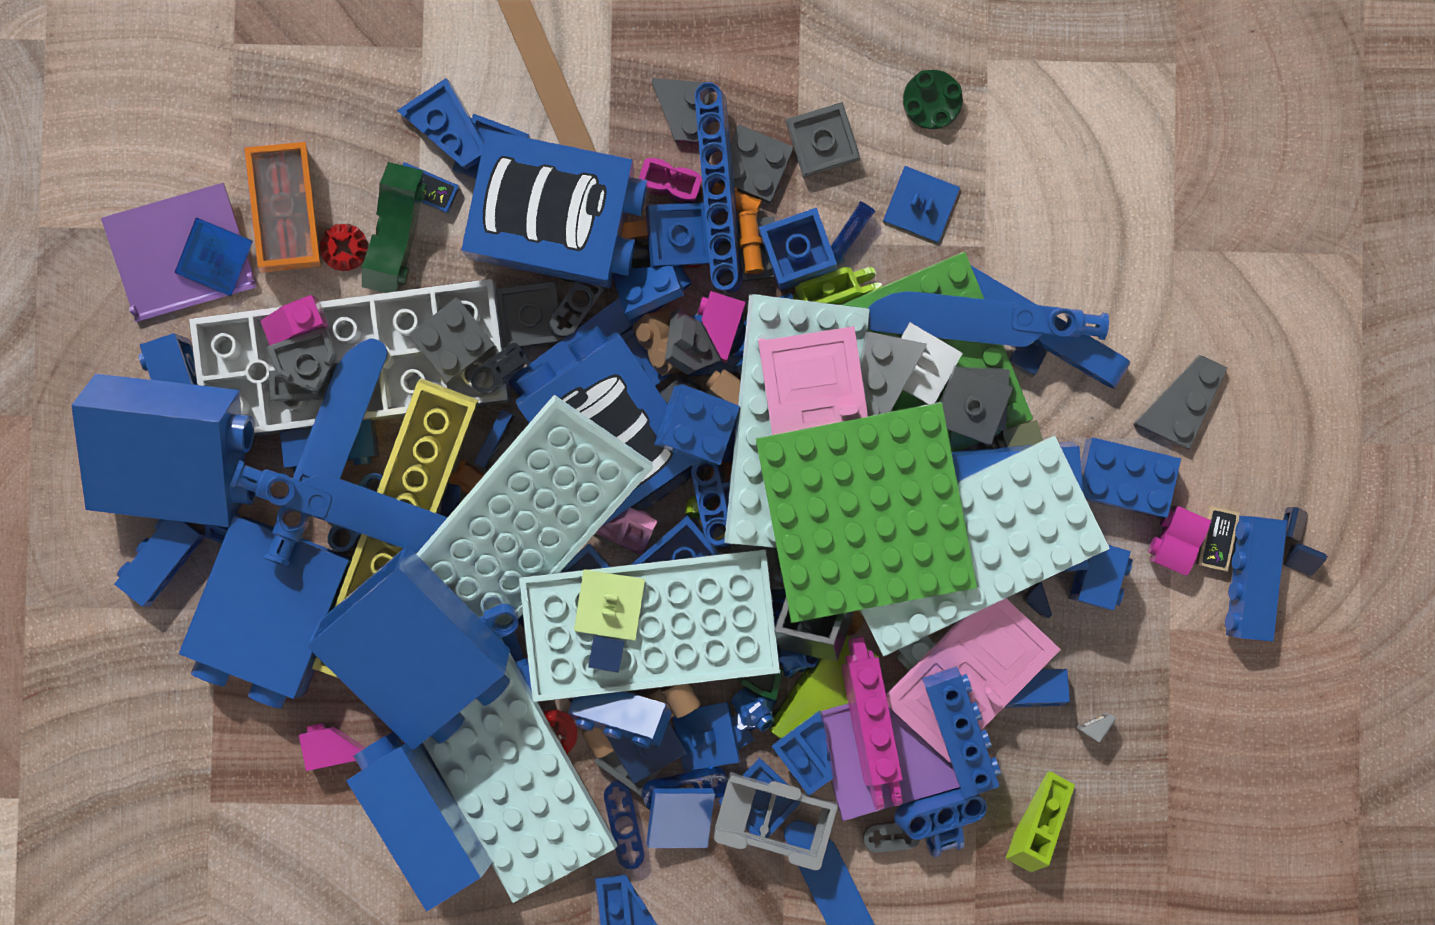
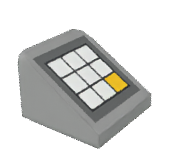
[1076,712,1116,742]

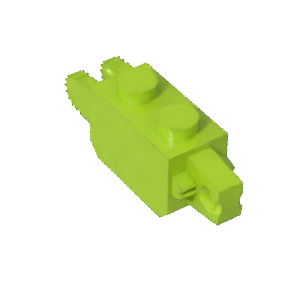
[793,267,882,305]

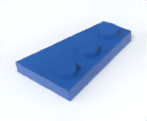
[397,78,484,170]

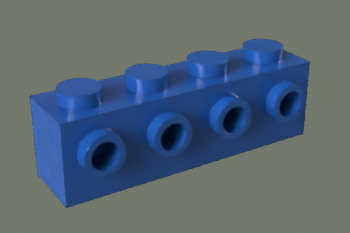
[1225,515,1287,642]
[922,666,1001,799]

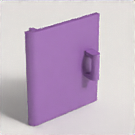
[101,182,257,322]
[814,693,959,821]

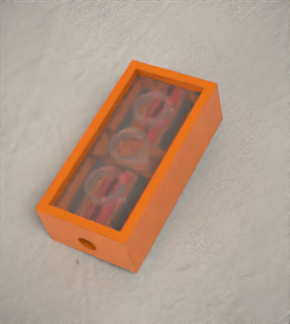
[244,142,321,273]

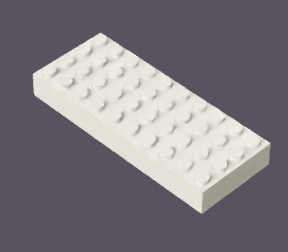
[189,279,511,436]

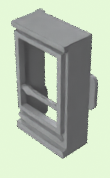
[714,772,838,870]

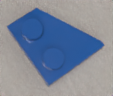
[772,710,835,796]

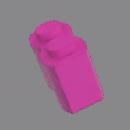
[639,158,702,204]
[1148,506,1211,576]

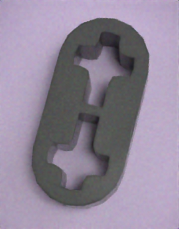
[863,821,921,853]

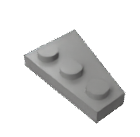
[860,332,927,416]

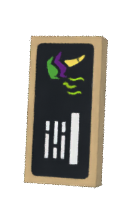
[1196,506,1240,572]

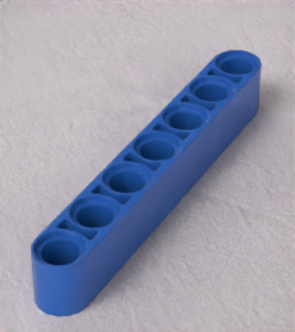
[695,82,743,293]
[971,265,1131,389]
[508,266,693,397]

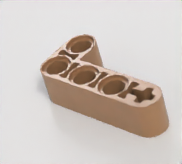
[582,683,701,759]

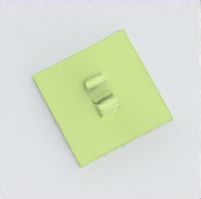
[574,569,645,640]

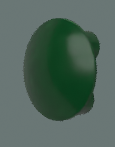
[903,70,963,130]

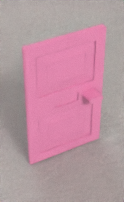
[758,326,868,435]
[886,598,1061,763]

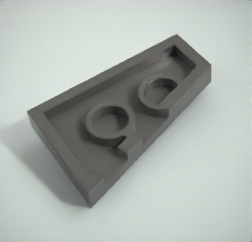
[1133,355,1228,449]

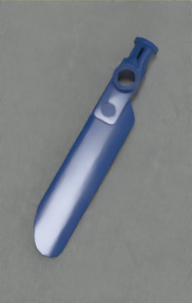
[867,291,1109,347]
[263,338,387,568]
[230,460,448,553]
[784,820,875,925]

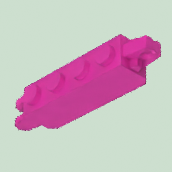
[842,636,903,810]

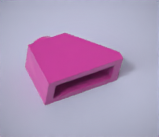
[698,291,745,363]
[261,295,329,345]
[299,723,366,771]

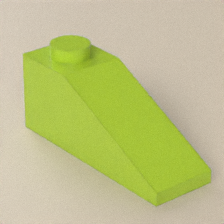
[1006,771,1075,872]

